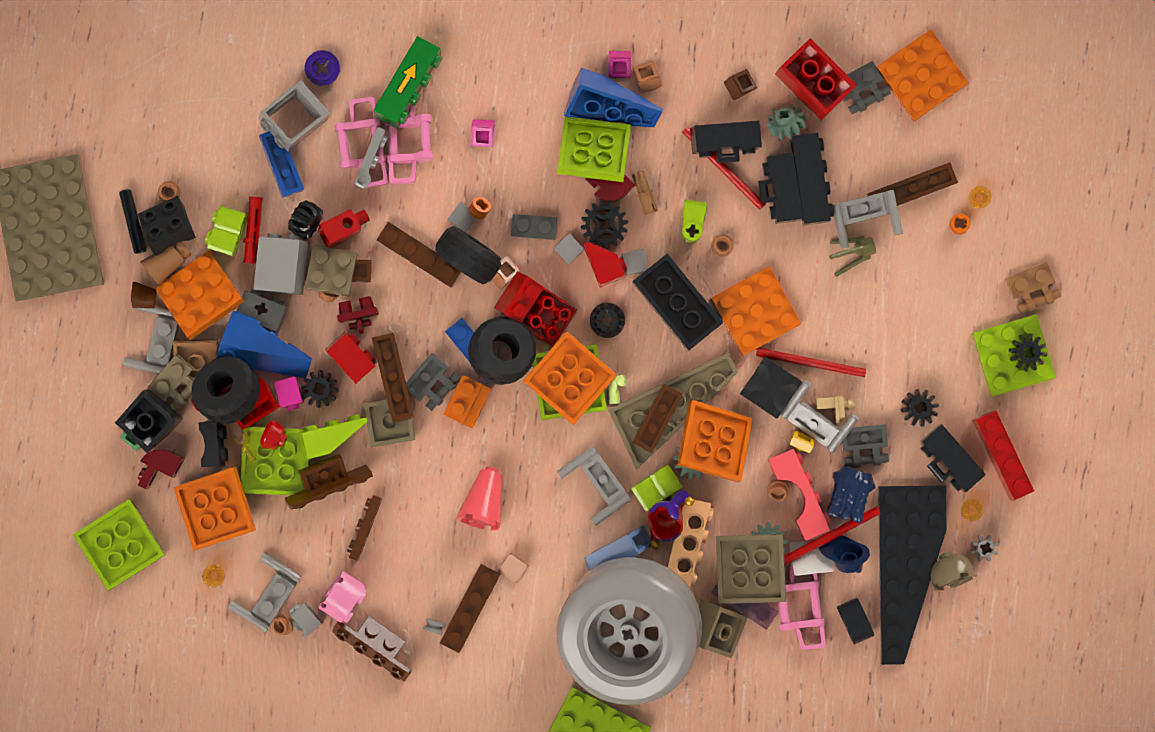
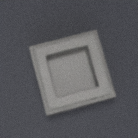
[447,202,476,232]
[553,233,585,265]
[622,249,648,275]

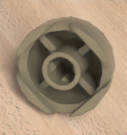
[930,552,977,591]

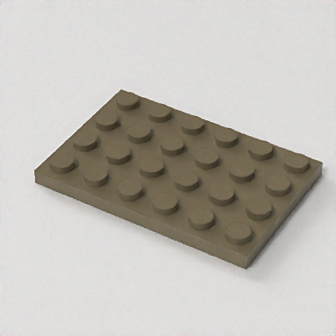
[0,154,104,302]

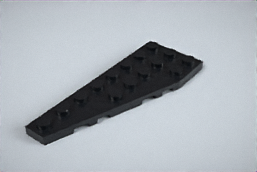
[878,486,946,665]

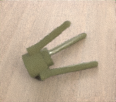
[829,236,876,276]

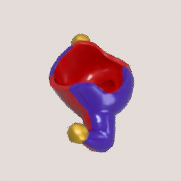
[648,490,695,549]

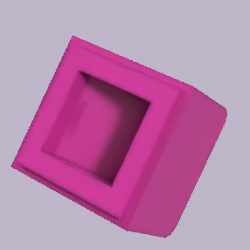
[609,51,631,78]
[471,119,495,147]

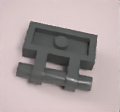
[843,61,891,115]
[406,353,461,411]
[842,424,889,468]

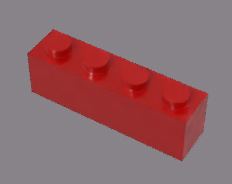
[972,410,1034,501]

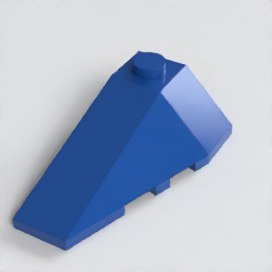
[564,68,663,127]
[217,311,312,378]

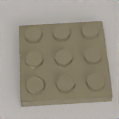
[716,534,786,604]

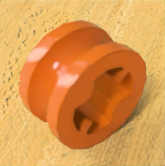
[469,197,491,219]
[950,213,970,235]

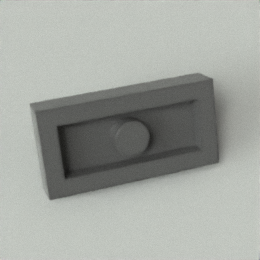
[511,214,557,240]

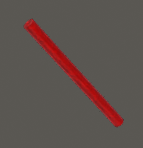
[682,126,766,210]
[756,348,866,378]
[784,506,881,565]

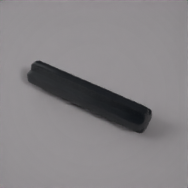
[119,189,146,254]

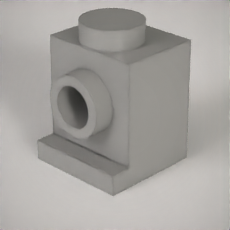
[289,603,324,638]

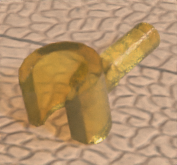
[234,431,255,462]

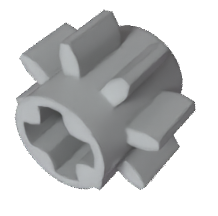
[971,535,998,562]

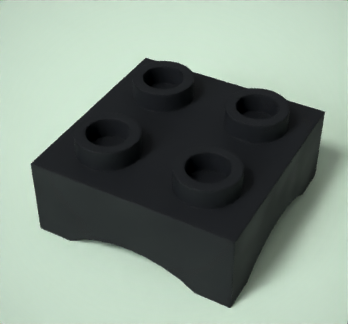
[138,196,196,256]
[740,357,802,419]
[198,421,228,467]

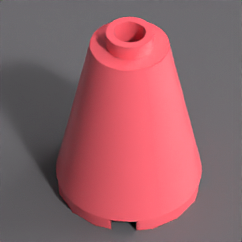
[456,467,502,531]

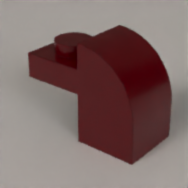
[585,174,635,202]
[137,449,185,489]

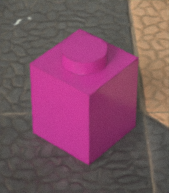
[274,376,304,411]

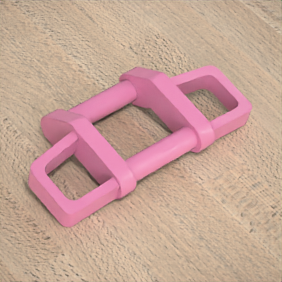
[334,97,388,188]
[386,105,433,185]
[778,562,826,650]

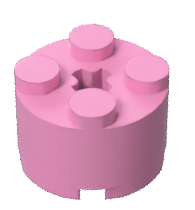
[318,571,367,623]

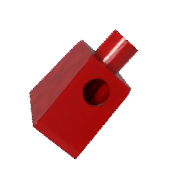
[318,209,370,248]

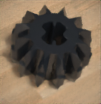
[288,200,323,240]
[1008,334,1047,372]
[301,370,339,408]
[900,389,939,427]

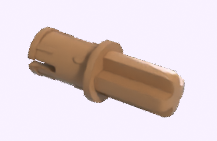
[632,171,658,215]

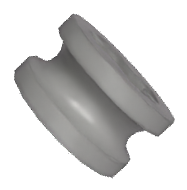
[423,618,445,635]

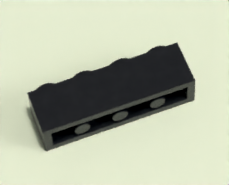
[790,133,834,226]

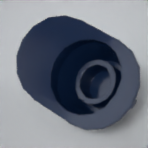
[819,535,870,573]

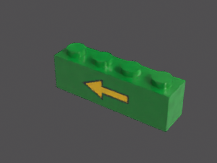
[373,36,442,129]

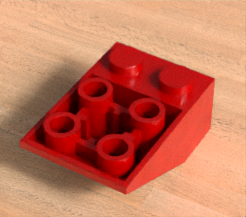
[494,271,577,346]

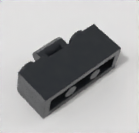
[690,121,762,163]
[758,153,803,224]
[920,424,986,492]

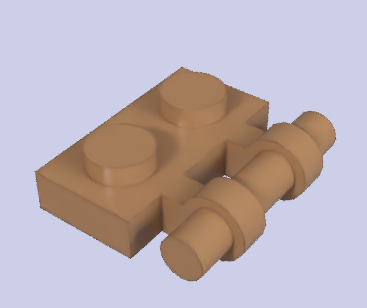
[1005,262,1061,313]

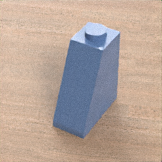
[585,525,652,570]

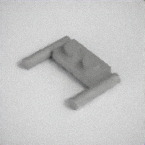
[833,190,903,249]
[123,305,179,374]
[780,380,859,452]
[557,446,631,526]
[228,552,301,632]

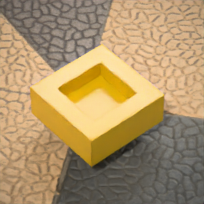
[790,429,815,453]

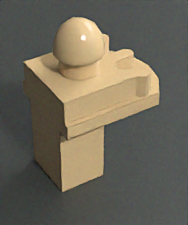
[815,396,855,424]

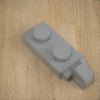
[354,127,387,189]

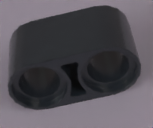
[837,597,875,645]

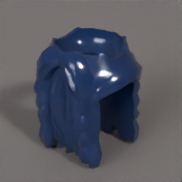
[827,466,876,524]

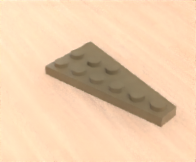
[608,352,738,470]

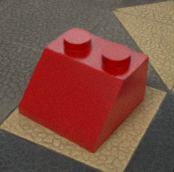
[584,242,627,288]

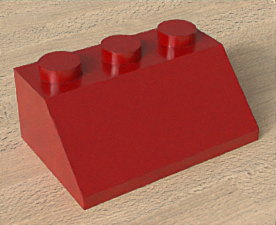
[775,38,857,121]

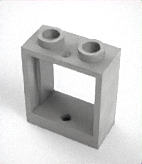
[259,80,330,152]

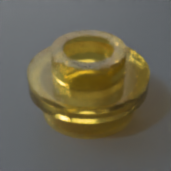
[969,186,991,208]
[961,499,983,521]
[202,565,225,587]

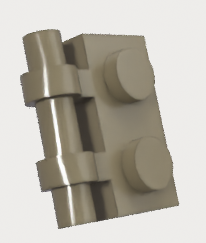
[147,353,195,411]

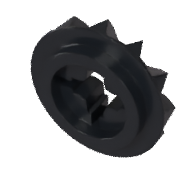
[590,303,625,338]

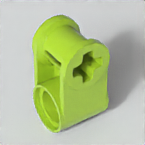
[681,199,707,244]

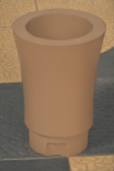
[140,242,191,286]

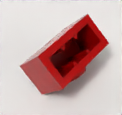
[325,331,375,384]
[236,378,280,430]

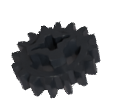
[581,200,628,249]

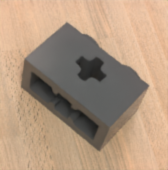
[236,289,288,333]

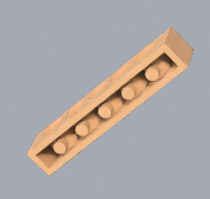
[652,499,714,629]

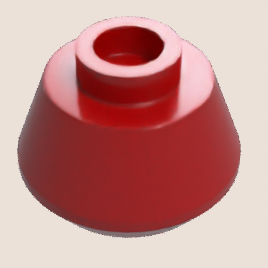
[260,420,288,450]

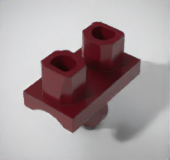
[337,296,379,334]

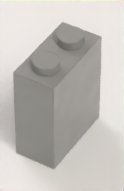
[253,233,309,295]

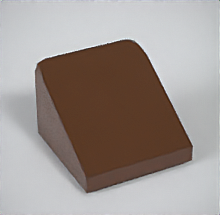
[724,69,757,100]
[131,282,157,308]

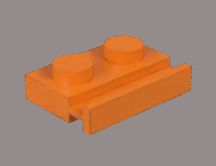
[443,375,492,429]

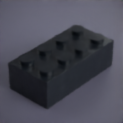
[632,254,724,351]

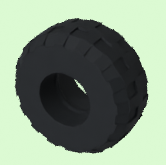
[436,226,501,284]
[468,316,536,385]
[191,356,260,424]

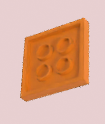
[877,29,969,122]
[155,250,245,340]
[711,266,801,356]
[523,331,617,425]
[677,400,753,483]
[173,467,256,551]

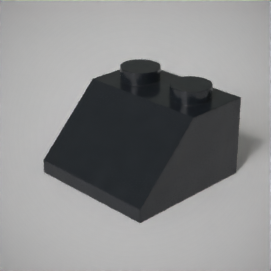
[115,389,183,453]

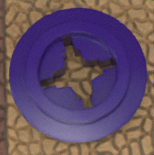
[305,50,340,86]

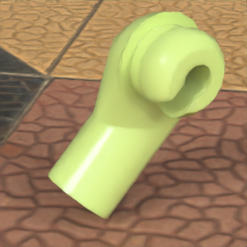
[608,374,626,404]

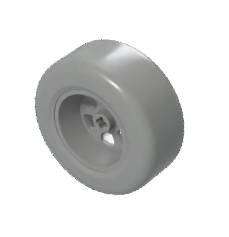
[557,557,702,705]

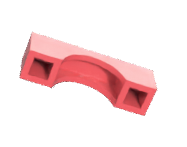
[767,449,831,541]

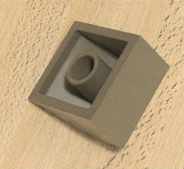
[699,599,747,658]

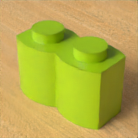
[205,206,248,257]
[631,464,683,511]

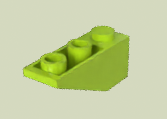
[299,414,368,459]

